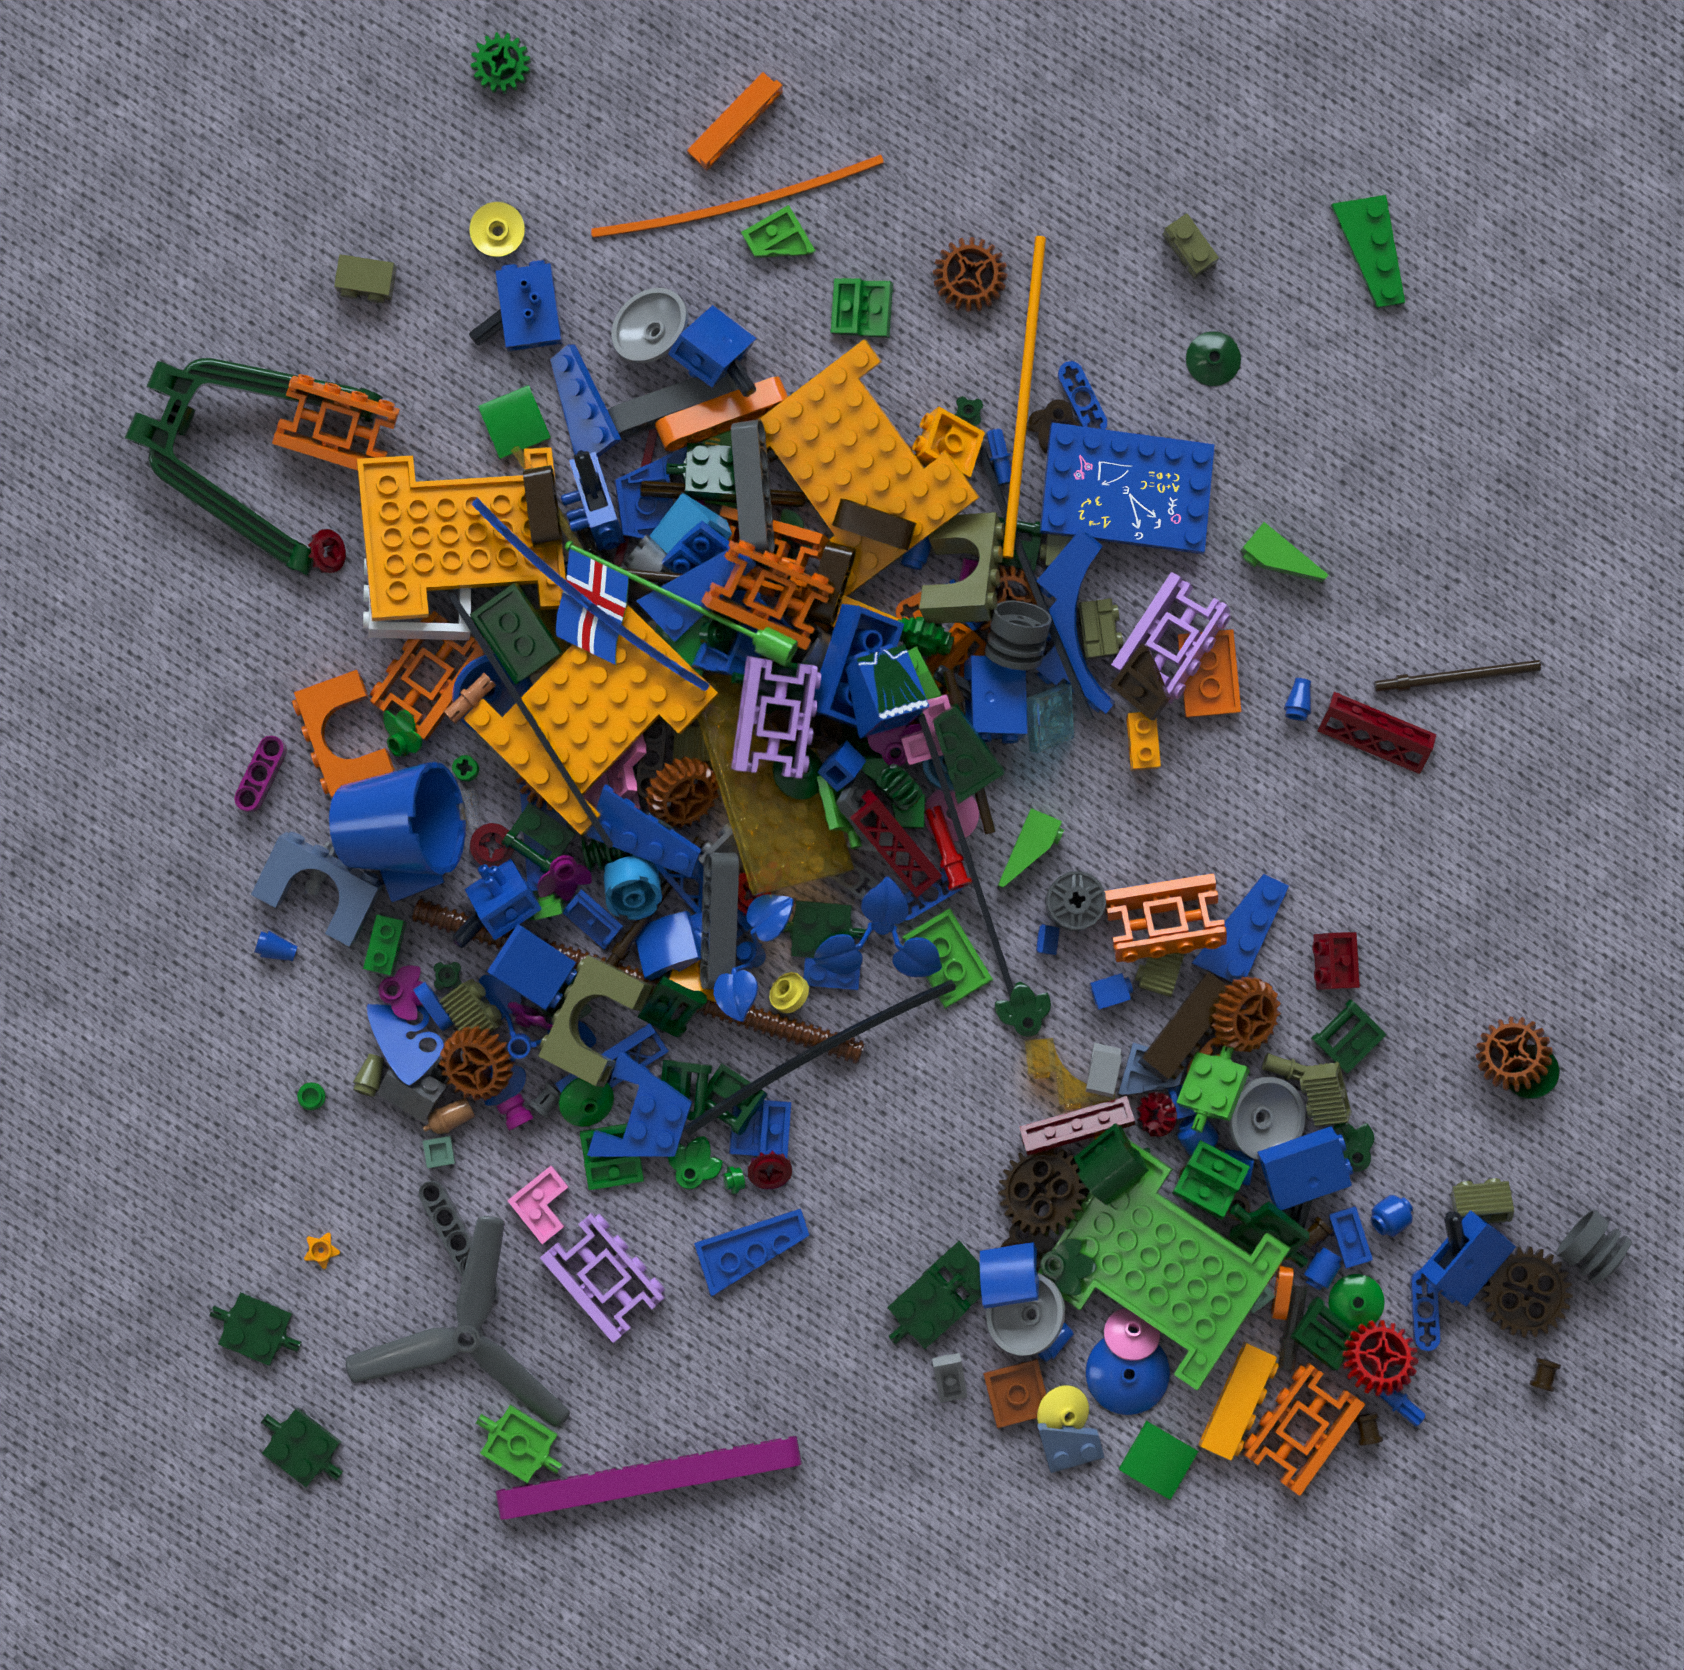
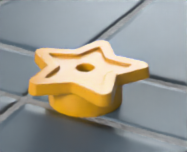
[304,1233,340,1269]

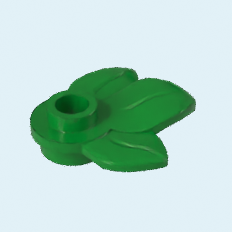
[383,709,422,757]
[668,1136,723,1190]

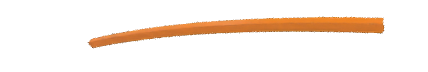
[591,154,884,238]

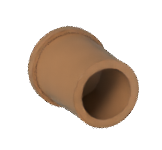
[423,1098,475,1134]

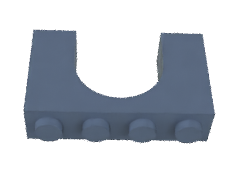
[251,832,385,947]

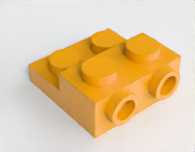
[912,407,985,480]

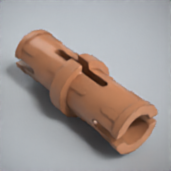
[443,673,496,724]

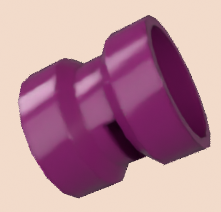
[496,1093,534,1131]

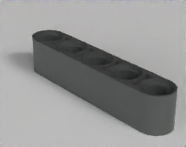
[607,374,738,439]
[731,419,775,554]
[700,853,739,989]
[418,1180,500,1302]

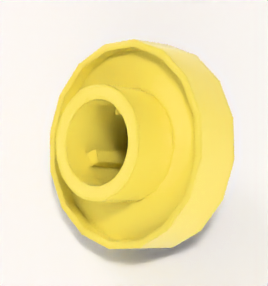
[769,972,809,1013]

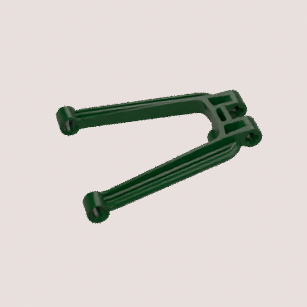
[125,358,383,576]

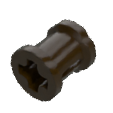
[1305,1216,1335,1253]
[1529,1357,1561,1392]
[1354,1412,1384,1446]

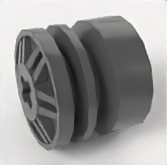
[985,600,1052,670]
[1045,871,1106,931]
[1556,1209,1632,1285]

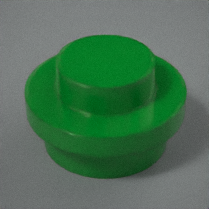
[297,1082,326,1110]
[723,1166,745,1194]

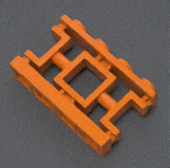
[272,374,400,470]
[719,505,830,601]
[701,539,834,650]
[370,611,485,741]
[1105,873,1227,963]
[1242,1362,1365,1496]

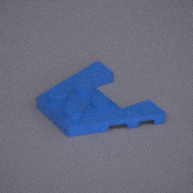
[615,446,687,540]
[691,590,793,676]
[587,1051,692,1157]

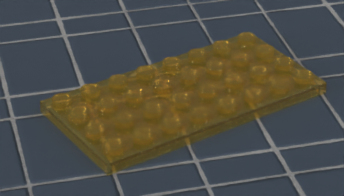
[697,674,854,896]

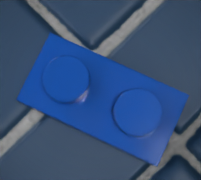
[803,958,860,990]
[1328,1206,1373,1268]

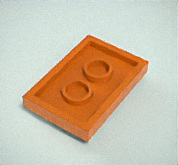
[1177,629,1241,718]

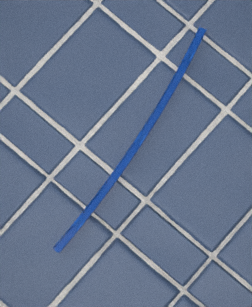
[471,497,710,691]

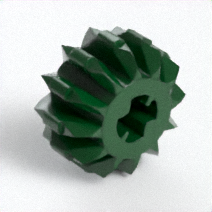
[876,763,922,811]

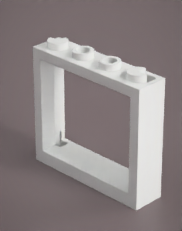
[363,544,471,640]

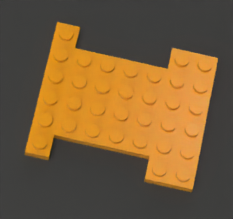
[760,339,980,596]
[357,447,566,621]
[463,604,719,836]

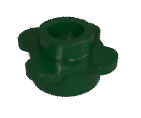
[955,396,983,426]
[433,962,462,990]

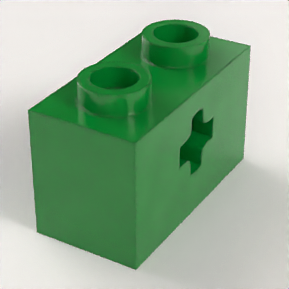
[363,914,407,976]

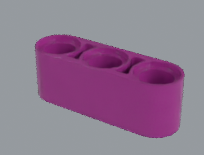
[234,735,287,813]

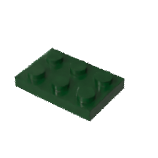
[470,583,563,685]

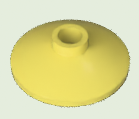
[470,202,525,257]
[1037,1385,1089,1429]

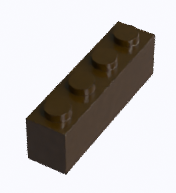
[1138,972,1226,1083]

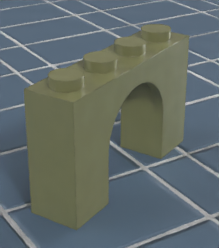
[919,512,1005,624]
[538,955,653,1087]

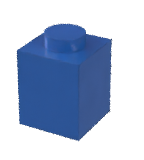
[818,741,866,791]
[1089,973,1134,1010]

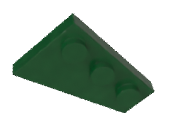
[933,703,1005,804]

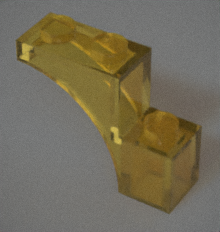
[1024,1038,1115,1110]

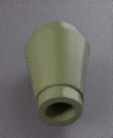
[353,1054,384,1097]

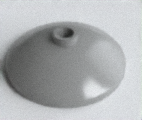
[611,288,688,363]
[1229,1077,1306,1160]
[986,1273,1065,1356]

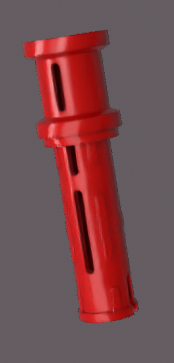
[924,805,972,891]

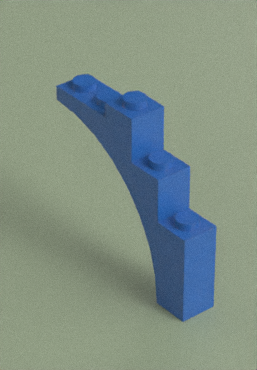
[1036,528,1115,714]

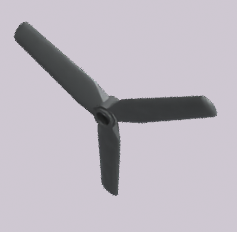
[346,1216,570,1427]

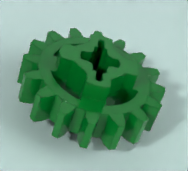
[471,32,531,94]
[897,617,955,656]

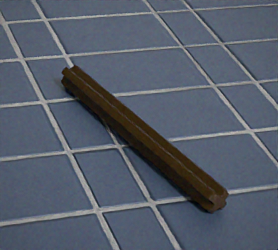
[640,481,805,507]

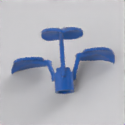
[814,877,942,977]
[691,894,794,1022]
[478,975,597,1106]

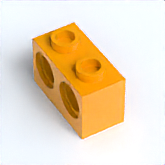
[1126,712,1161,771]

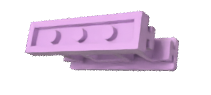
[1111,572,1231,704]
[731,656,821,779]
[540,1213,665,1343]

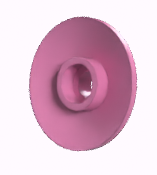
[924,790,979,842]
[1104,1308,1160,1361]

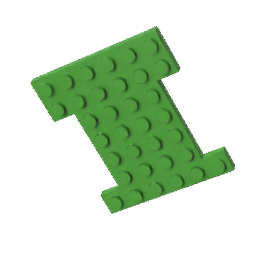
[1038,1139,1291,1390]

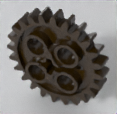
[998,1148,1089,1237]
[1480,1246,1573,1338]

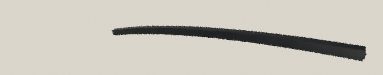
[979,446,1094,721]
[447,590,614,849]
[918,714,1014,997]
[684,980,956,1136]

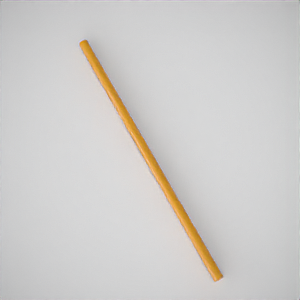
[1003,236,1046,559]

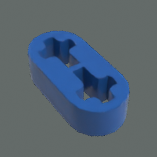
[413,982,455,1031]

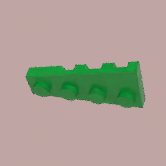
[1331,195,1405,308]

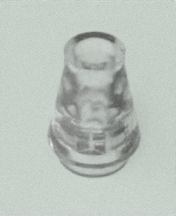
[459,787,482,830]

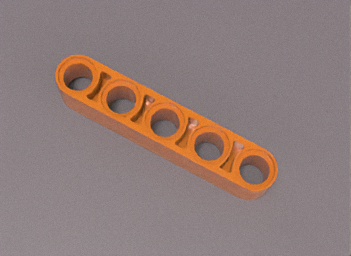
[655,377,788,451]

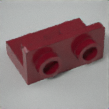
[1312,932,1360,990]

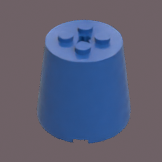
[329,762,466,875]

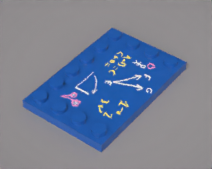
[1039,422,1215,554]

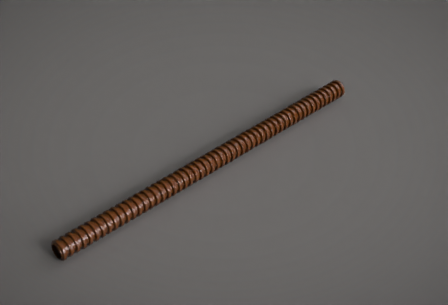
[412,898,864,1064]

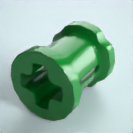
[452,755,479,782]

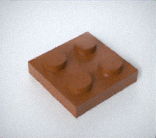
[983,1359,1046,1428]

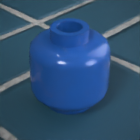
[1177,1115,1219,1156]
[1370,1195,1413,1237]

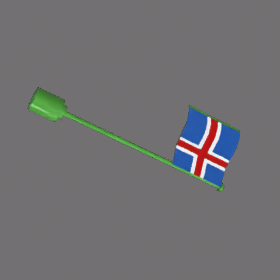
[556,541,798,667]

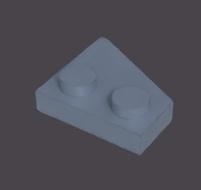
[1117,1043,1187,1096]
[1037,1423,1105,1473]

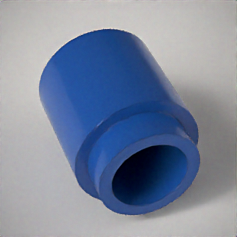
[900,536,932,570]
[1303,1247,1342,1291]

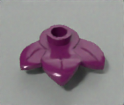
[868,724,922,766]
[537,855,592,901]
[378,965,423,1021]
[507,1002,553,1030]

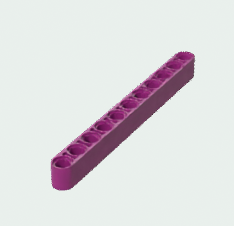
[495,1436,802,1520]

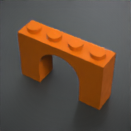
[292,670,395,798]

